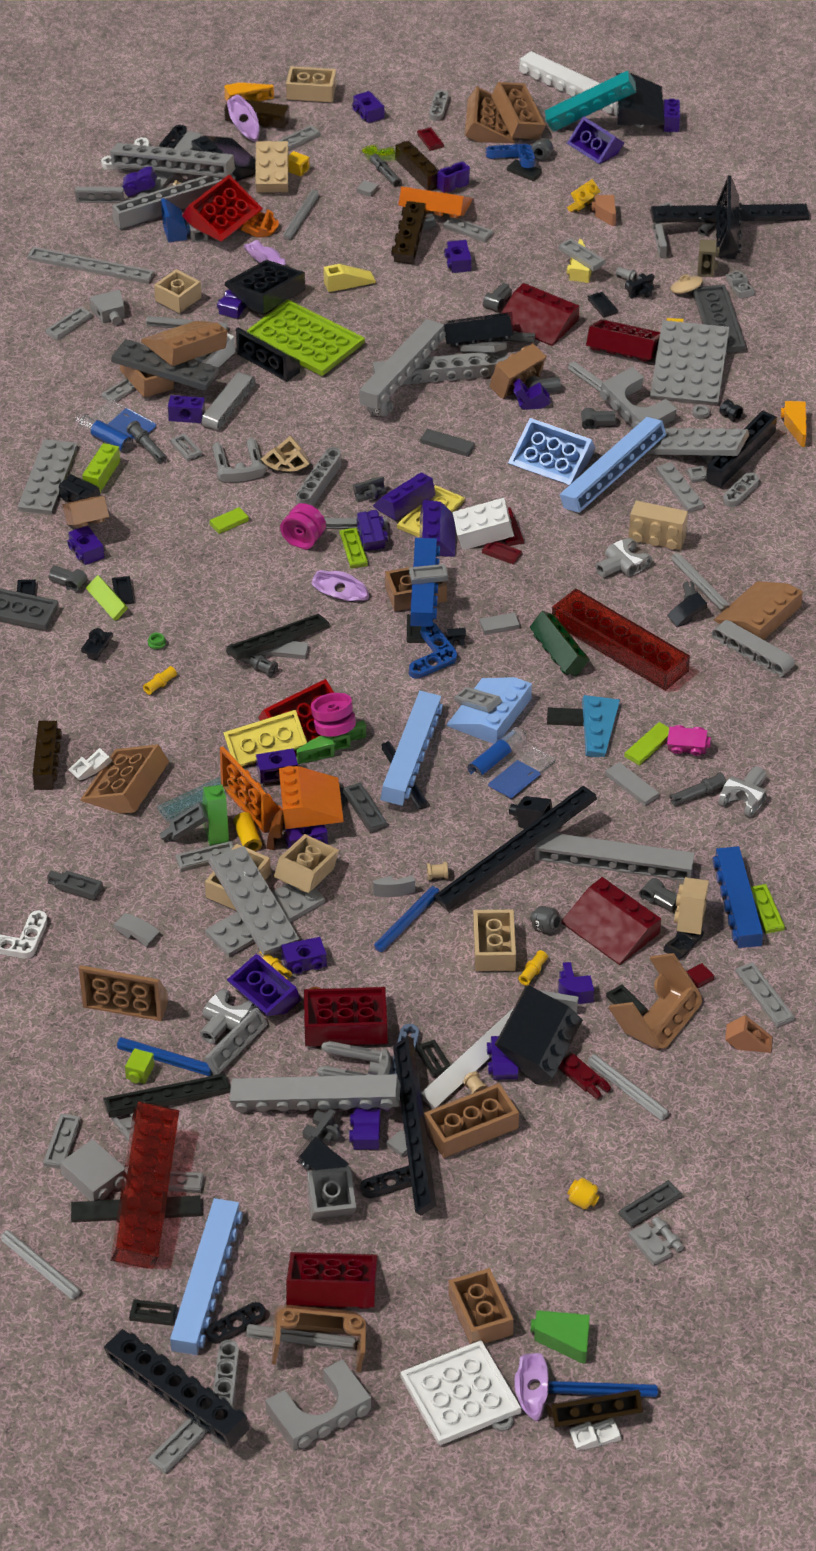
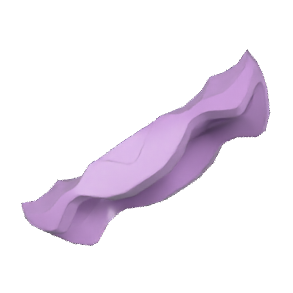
[227,95,259,142]
[244,240,285,265]
[311,570,369,601]
[515,1353,549,1421]

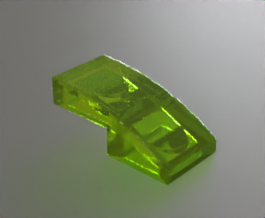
[361,144,395,156]

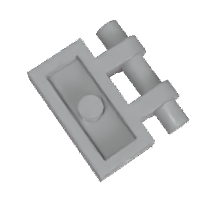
[628,1216,684,1266]

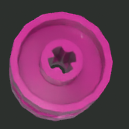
[280,503,326,549]
[311,693,356,737]

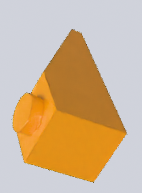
[224,82,274,101]
[781,401,806,447]

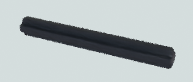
[381,741,428,810]

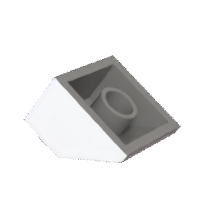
[307,1166,356,1220]

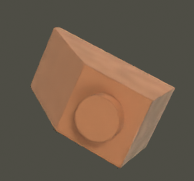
[592,195,616,226]
[725,1015,773,1053]

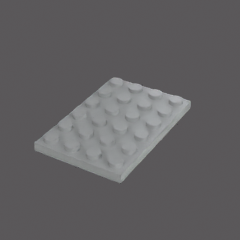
[650,320,729,406]

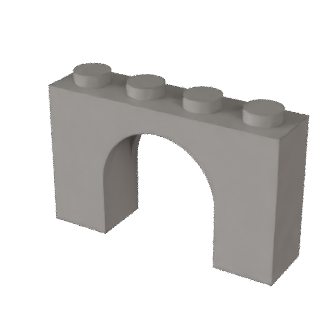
[599,367,677,428]
[265,1359,371,1451]

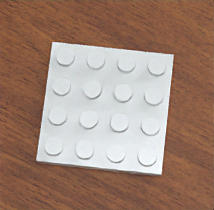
[400,1340,521,1446]

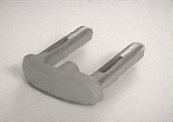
[212,438,267,482]
[317,1041,391,1076]

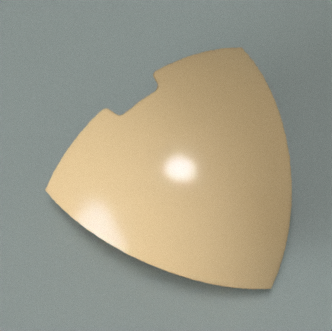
[261,435,310,472]

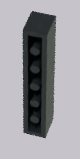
[706,410,777,488]

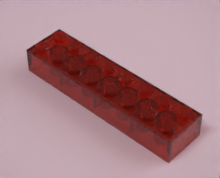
[552,588,690,691]
[110,1101,180,1269]

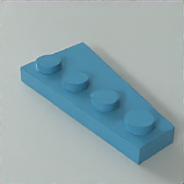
[582,695,620,757]

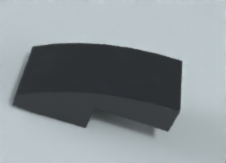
[667,592,708,627]
[663,931,704,960]

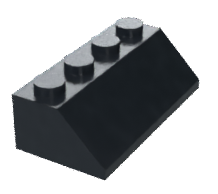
[444,312,514,347]
[236,327,300,382]
[295,1136,349,1171]

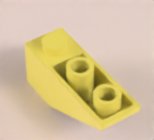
[567,239,592,283]
[323,264,376,292]

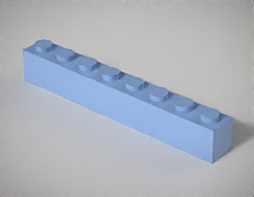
[559,417,666,513]
[380,691,443,806]
[170,1198,243,1355]

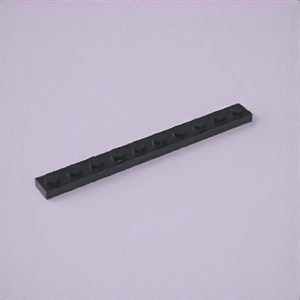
[650,204,809,223]
[434,785,597,910]
[393,1036,437,1216]

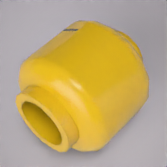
[567,1178,600,1210]

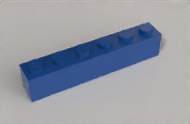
[411,538,440,627]
[712,846,763,948]

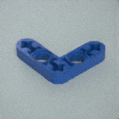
[486,144,535,168]
[408,622,457,679]

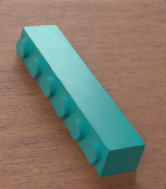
[545,70,636,131]

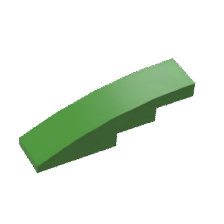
[297,720,366,764]

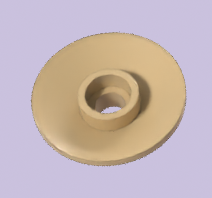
[671,274,703,293]

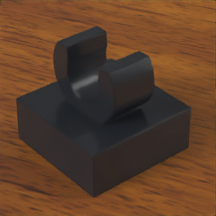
[446,628,466,647]

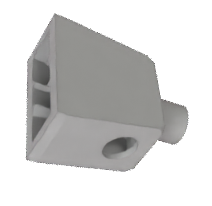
[89,290,125,325]

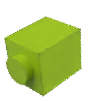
[125,1048,155,1084]

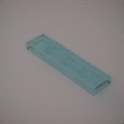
[157,776,230,822]

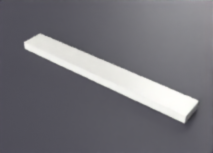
[421,1008,514,1109]

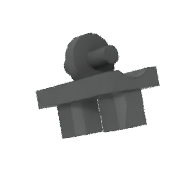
[353,476,387,503]
[303,1109,340,1143]

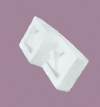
[68,748,112,781]
[569,1418,622,1450]

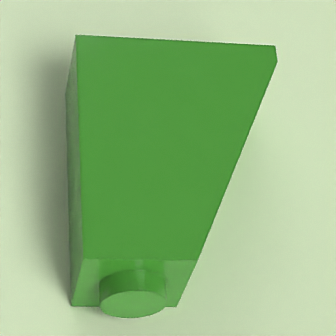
[203,785,229,846]
[530,1310,590,1364]

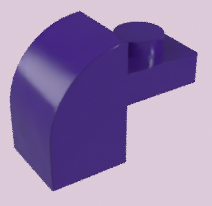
[514,378,551,410]
[558,962,594,1004]

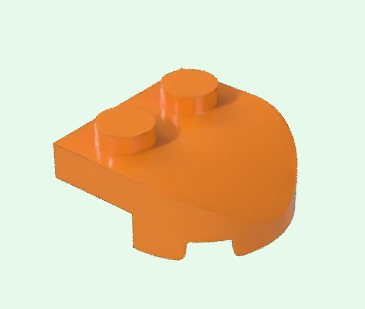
[241,209,279,237]

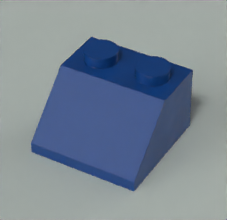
[161,198,190,243]

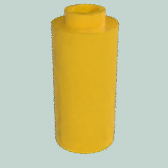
[233,812,262,851]

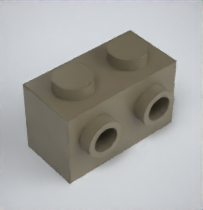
[697,239,719,277]

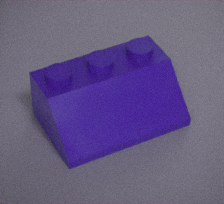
[567,116,625,164]
[373,472,436,520]
[420,500,456,557]
[227,953,301,1016]

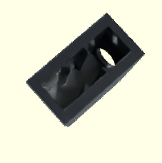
[509,796,553,829]

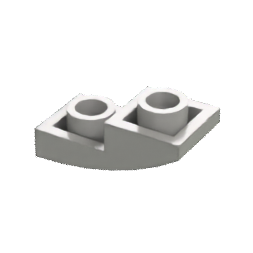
[726,271,755,299]
[373,875,415,897]
[113,913,160,947]

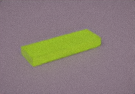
[339,528,368,569]
[86,575,128,621]
[624,722,669,766]
[751,884,785,934]

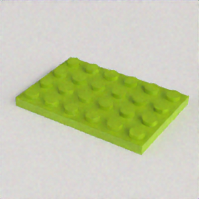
[246,299,365,376]

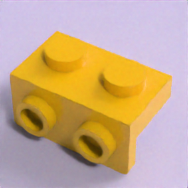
[567,179,601,212]

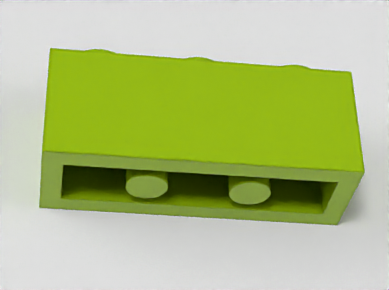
[82,443,120,492]

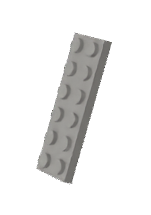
[646,428,749,456]
[18,439,78,515]
[208,846,300,956]
[205,884,325,957]

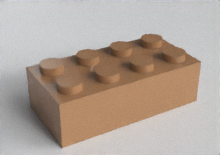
[491,82,546,139]
[424,1083,519,1158]

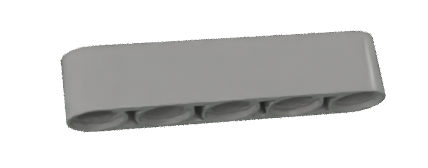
[202,372,256,431]
[296,447,341,506]
[712,620,795,677]
[210,1340,239,1445]

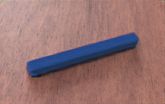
[374,886,440,952]
[117,1037,212,1076]
[548,1381,658,1397]

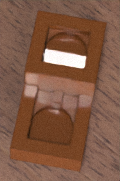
[267,810,284,850]

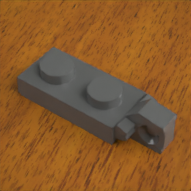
[160,802,209,842]
[47,870,103,900]

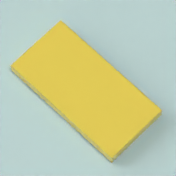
[397,485,465,538]
[223,710,307,767]

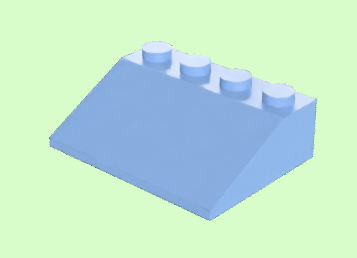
[508,418,596,485]
[447,677,532,744]

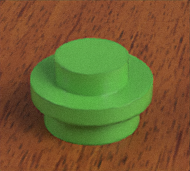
[148,633,166,649]

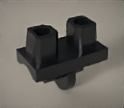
[625,273,655,299]
[81,628,113,660]

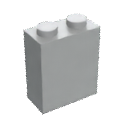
[60,1139,127,1201]

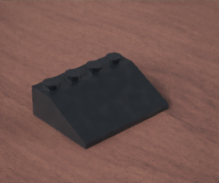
[616,72,665,125]
[192,135,256,182]
[716,175,742,259]
[225,259,305,314]
[495,985,583,1085]

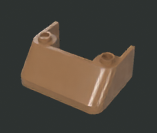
[608,953,702,1049]
[271,1305,366,1372]

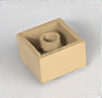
[154,269,202,313]
[674,877,709,935]

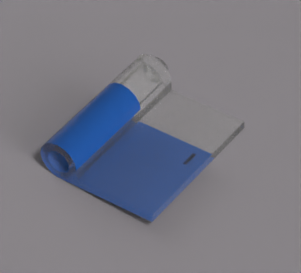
[75,399,157,453]
[467,727,556,798]

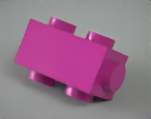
[667,725,711,756]

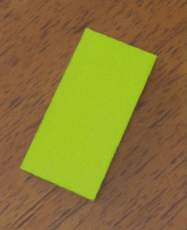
[209,507,249,534]

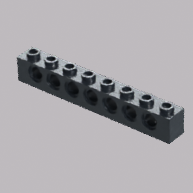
[104,1329,250,1448]

